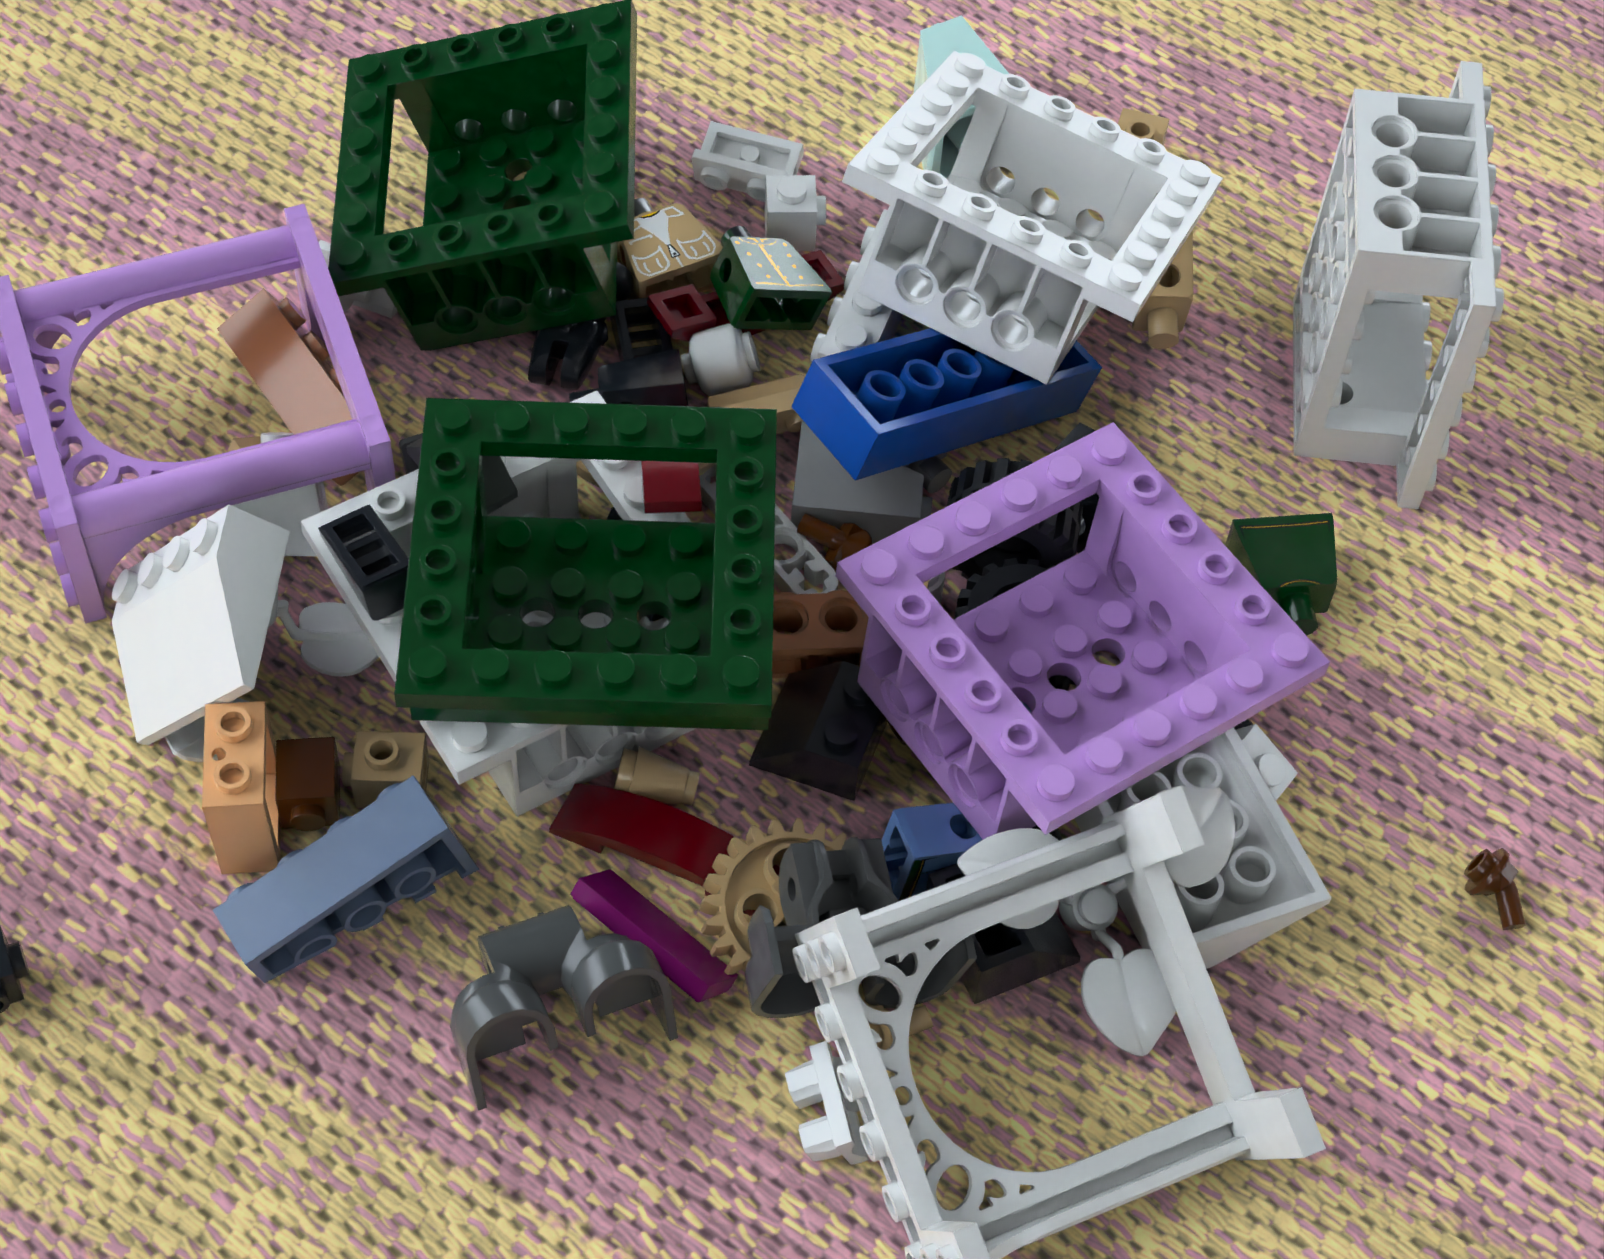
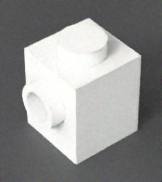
[764,175,826,251]

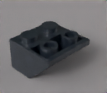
[926,863,1081,1004]

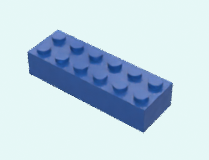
[791,328,1102,481]

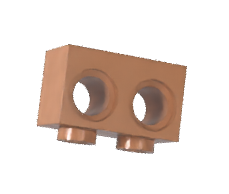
[772,590,869,679]

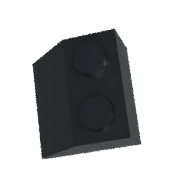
[749,661,888,801]

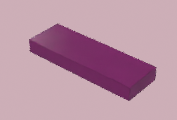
[570,869,739,1003]

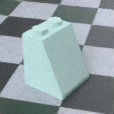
[913,15,1009,178]

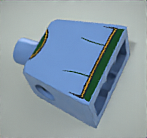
[881,803,983,901]

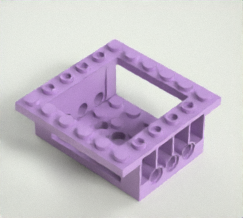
[835,422,1330,839]

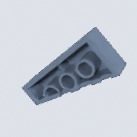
[213,775,480,983]

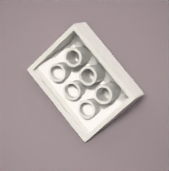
[112,504,290,745]
[1074,727,1331,969]

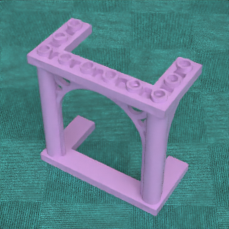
[0,204,396,624]

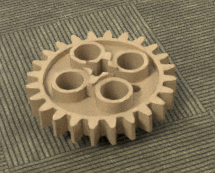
[699,818,847,992]

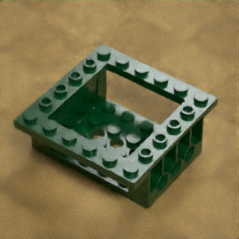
[328,0,637,351]
[394,398,777,730]

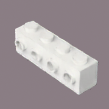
[810,209,903,362]

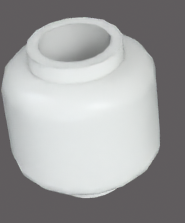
[681,324,760,396]

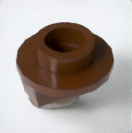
[797,514,872,572]
[1464,848,1526,930]

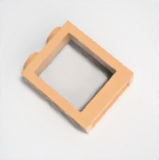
[202,701,281,874]

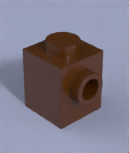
[275,737,340,832]

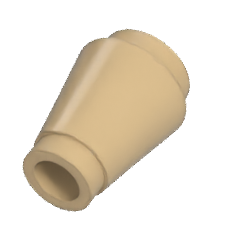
[613,746,700,806]

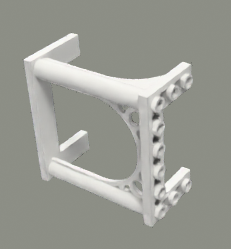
[792,785,1326,1259]

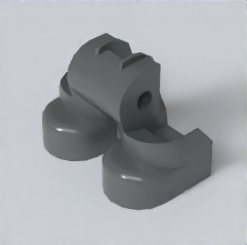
[745,837,977,1018]
[450,905,678,1111]

